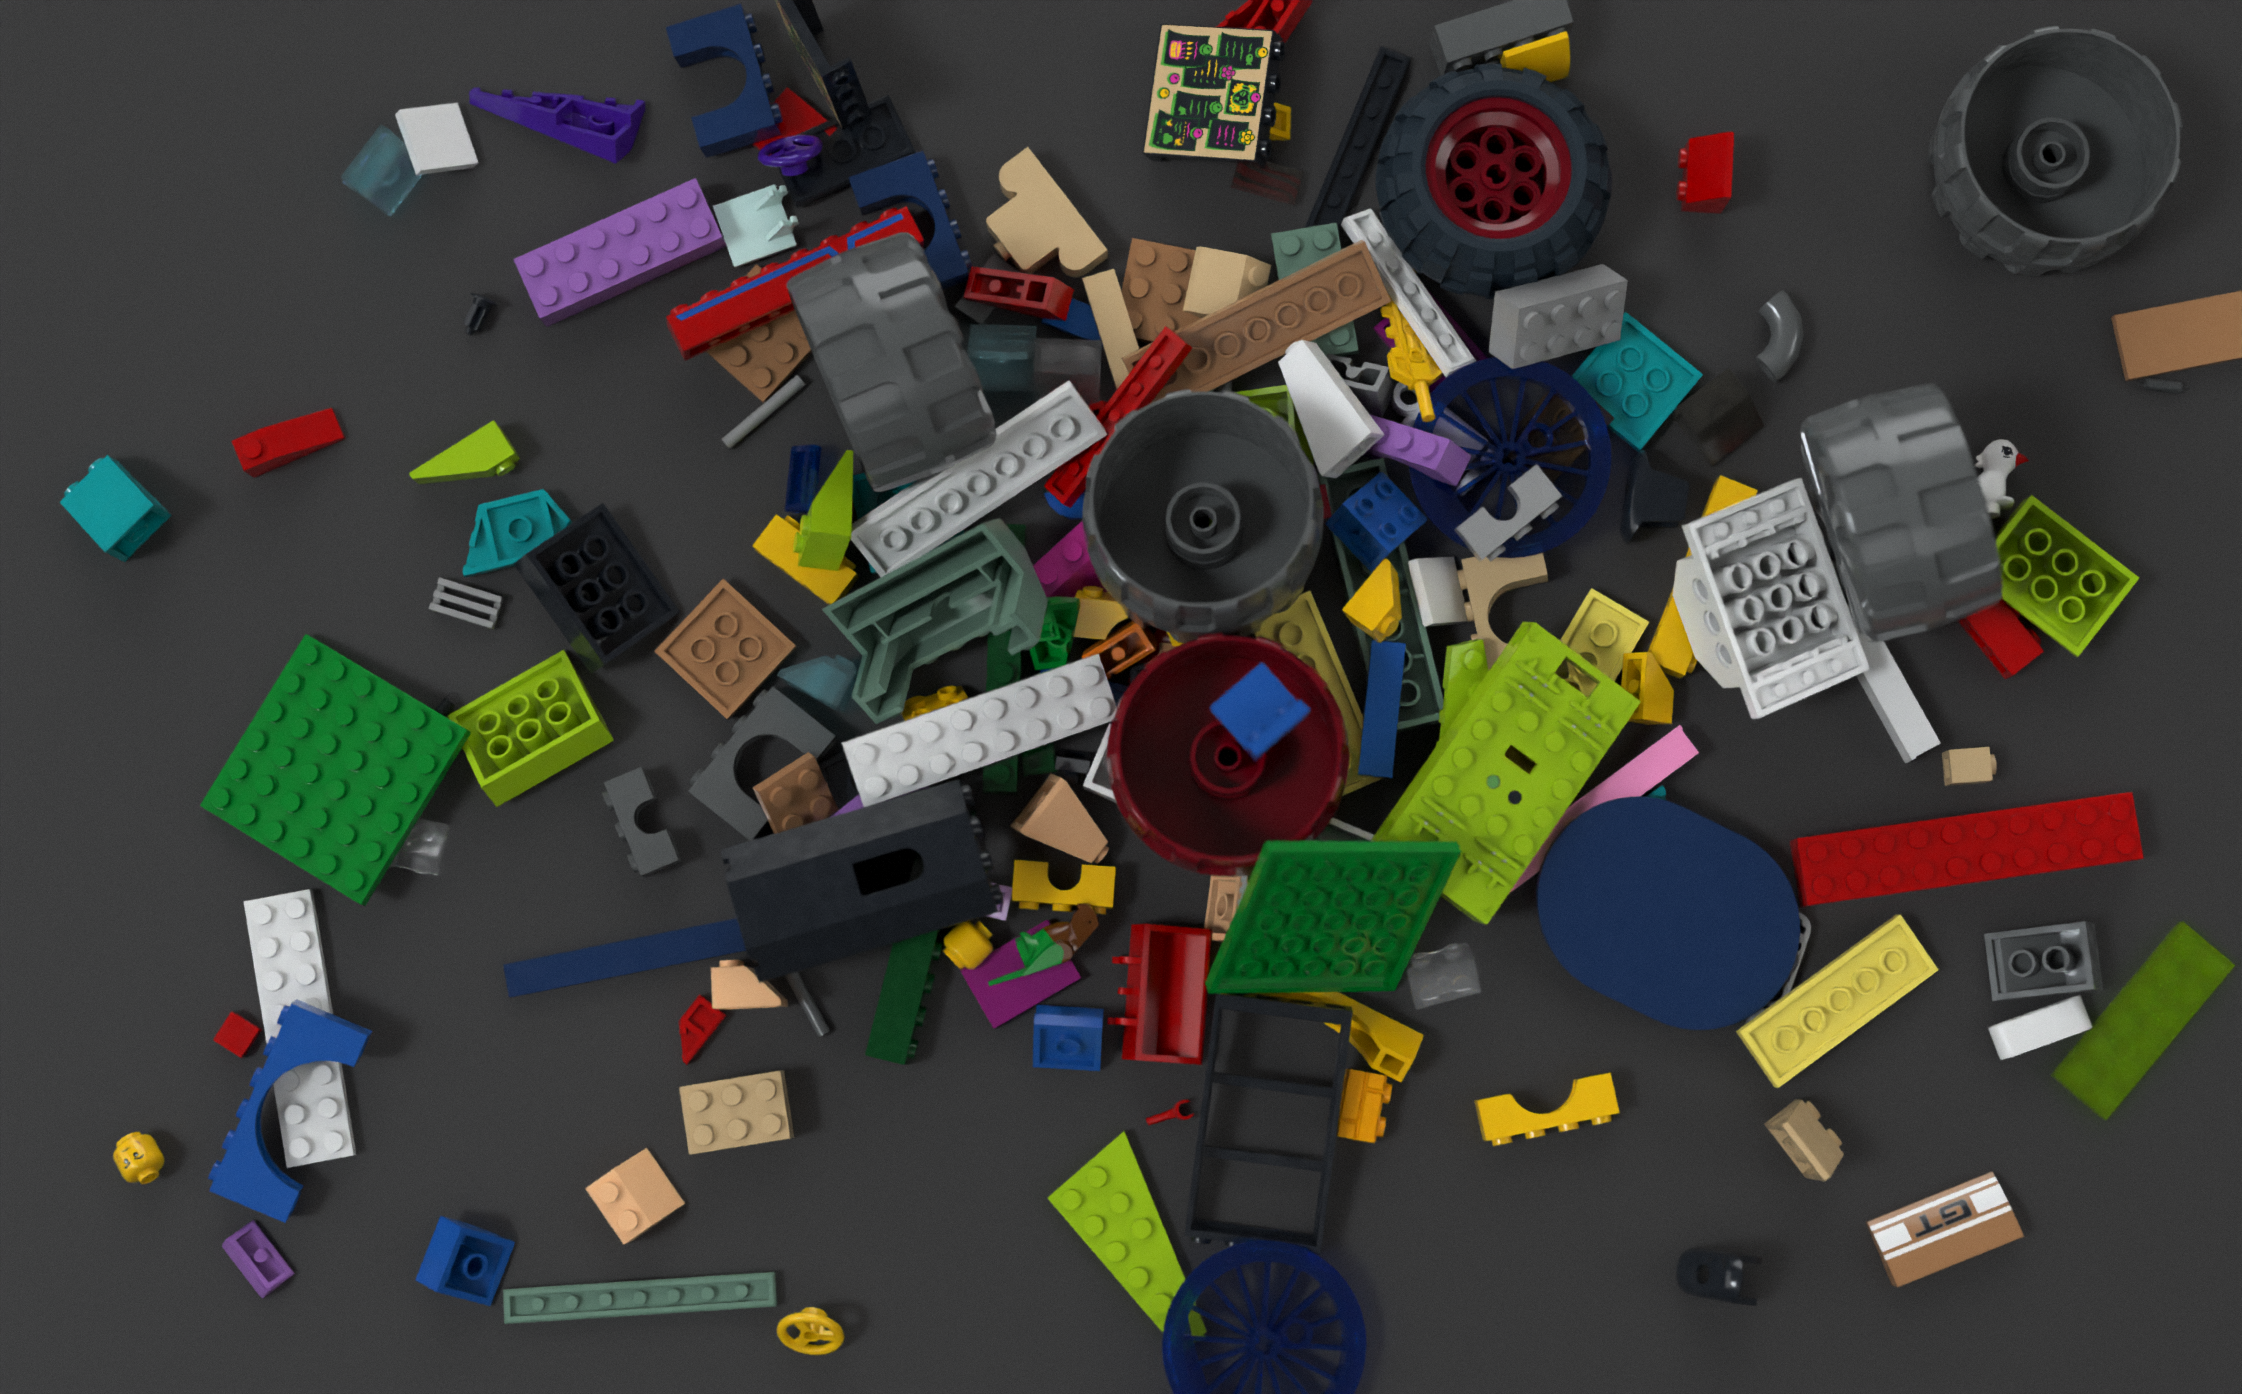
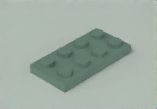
[1271,223,1359,356]

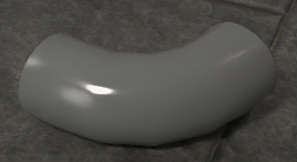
[1755,290,1804,383]

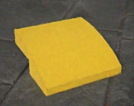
[1501,31,1570,82]

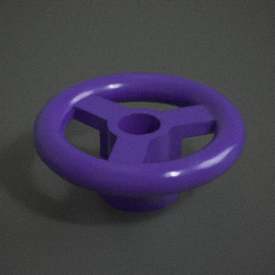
[758,135,823,176]

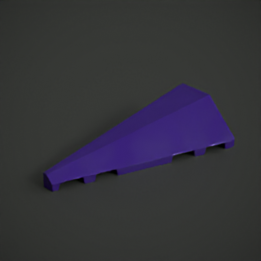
[469,87,646,164]

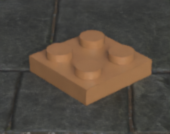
[753,752,839,834]

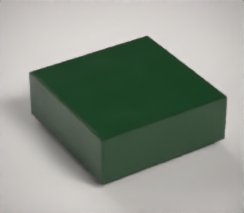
[1021,741,1057,777]

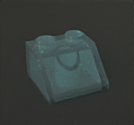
[777,655,858,714]

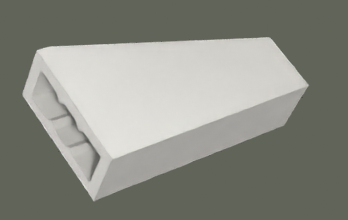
[1278,340,1385,478]

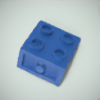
[1325,472,1427,572]
[1210,663,1310,761]

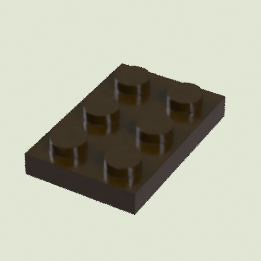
[1498,373,1615,484]

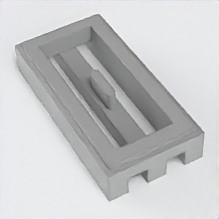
[429,577,504,630]

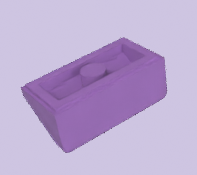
[222,1220,294,1299]

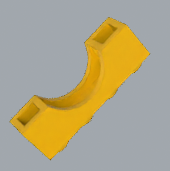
[1074,586,1184,646]
[1474,1073,1619,1146]

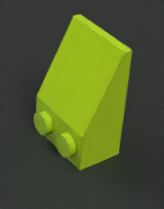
[793,450,853,571]

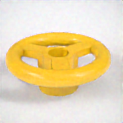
[777,1307,844,1355]

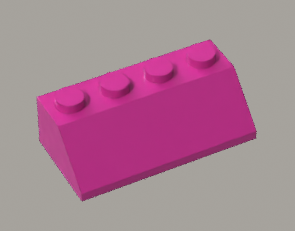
[1033,521,1108,598]

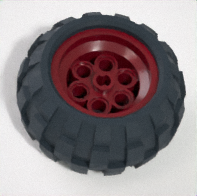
[1375,64,1612,299]

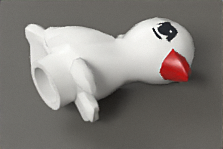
[1975,439,2029,519]

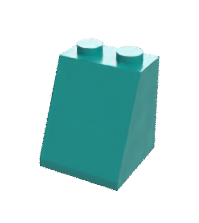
[60,455,172,562]

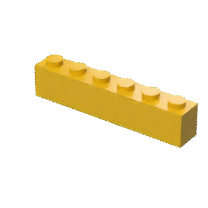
[1648,475,1758,679]

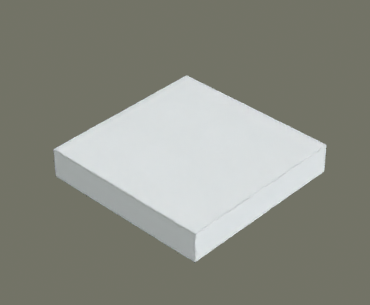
[395,103,478,175]
[1408,557,1468,627]

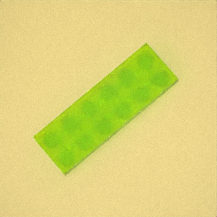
[2051,921,2235,1120]

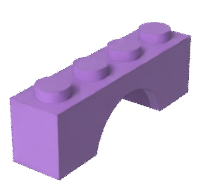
[1362,414,1471,486]

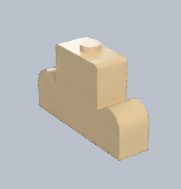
[986,147,1108,277]

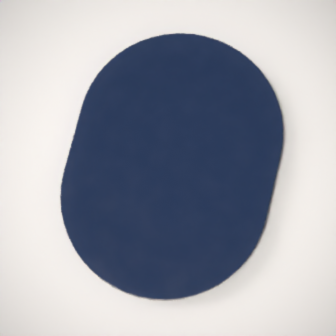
[1536,797,1800,1030]

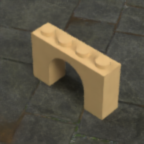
[1457,542,1569,679]

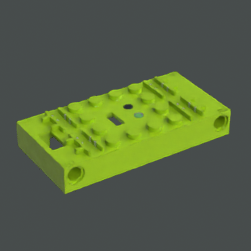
[1371,622,1641,925]

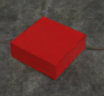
[213,1011,262,1058]

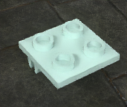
[713,184,799,268]

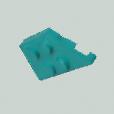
[462,489,573,578]

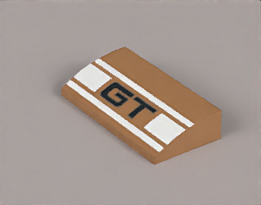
[1866,1172,2024,1287]

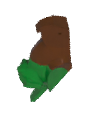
[988,903,1099,986]

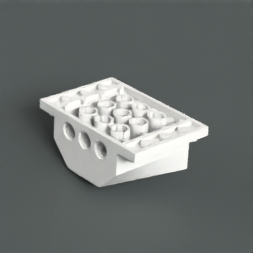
[1673,478,1870,719]

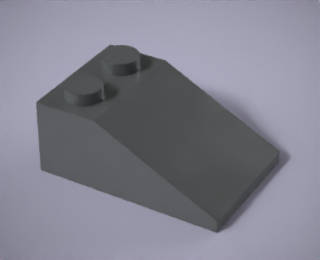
[1984,921,2103,1001]

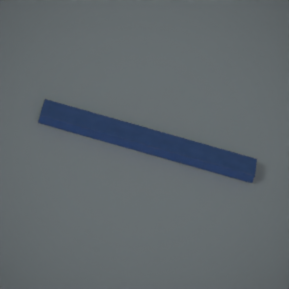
[503,918,746,998]

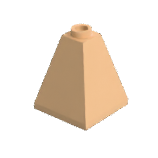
[1010,774,1109,864]

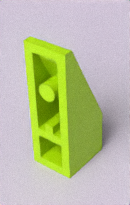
[409,420,520,484]

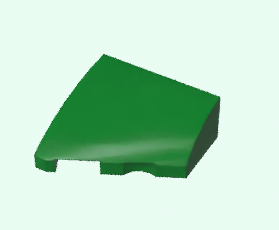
[1029,597,1080,670]

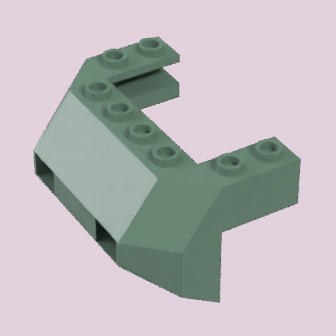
[822,518,1048,724]

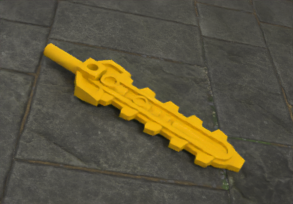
[1380,268,1443,422]

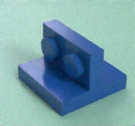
[1033,1005,1104,1071]

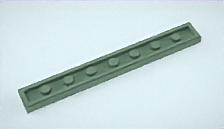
[503,1271,777,1324]

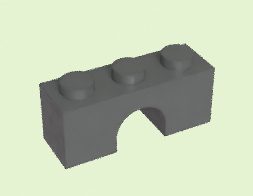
[602,767,683,877]

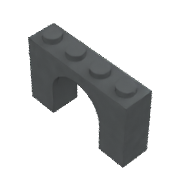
[688,686,838,841]

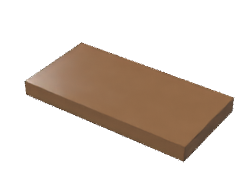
[2111,291,2242,381]

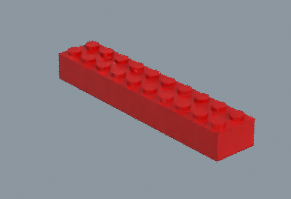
[1790,792,2144,907]

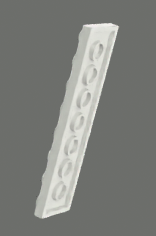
[851,380,1107,577]
[842,654,1117,807]
[244,889,356,1168]

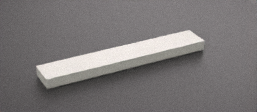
[1341,208,1476,378]

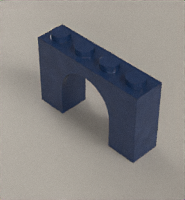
[666,4,784,158]
[848,151,972,290]

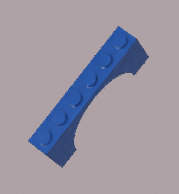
[208,999,372,1223]

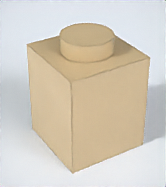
[1942,747,1997,786]

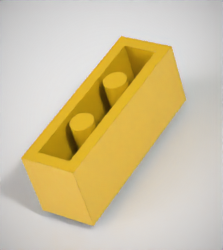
[752,514,859,605]

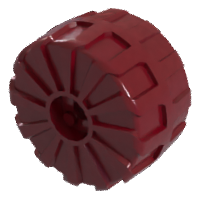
[1107,632,1349,877]

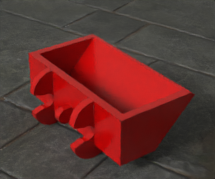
[1107,924,1212,1065]

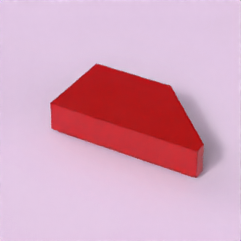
[678,995,727,1065]

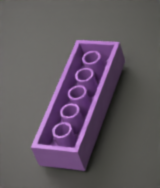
[513,178,727,327]

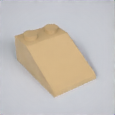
[1764,1099,1844,1181]

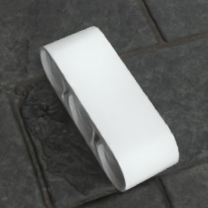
[1988,995,2093,1060]

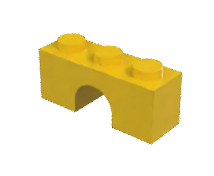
[1012,860,1116,915]

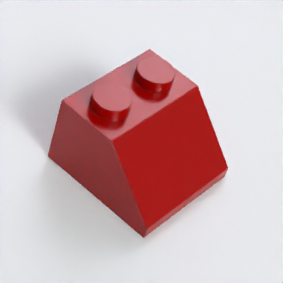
[1676,132,1734,214]

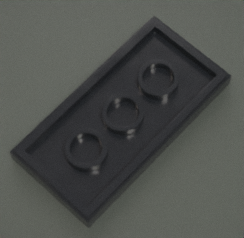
[771,94,916,209]

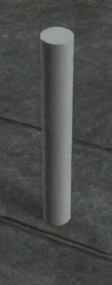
[722,375,805,449]

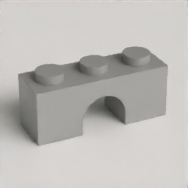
[1454,464,1562,562]

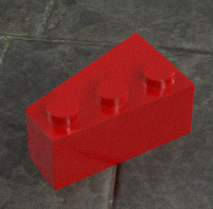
[1216,0,1313,43]

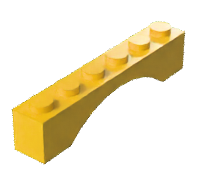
[1254,992,1424,1082]

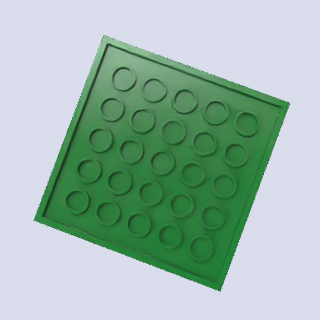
[200,634,471,906]
[1205,841,1461,994]

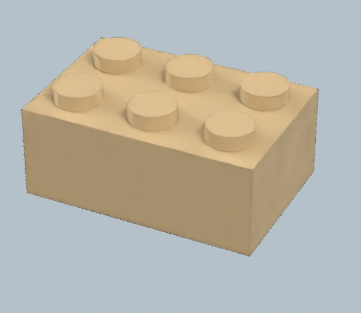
[679,1071,794,1155]

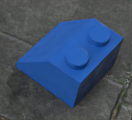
[415,1216,515,1306]

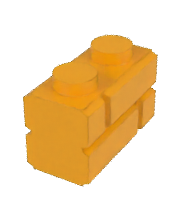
[1336,1068,1392,1143]

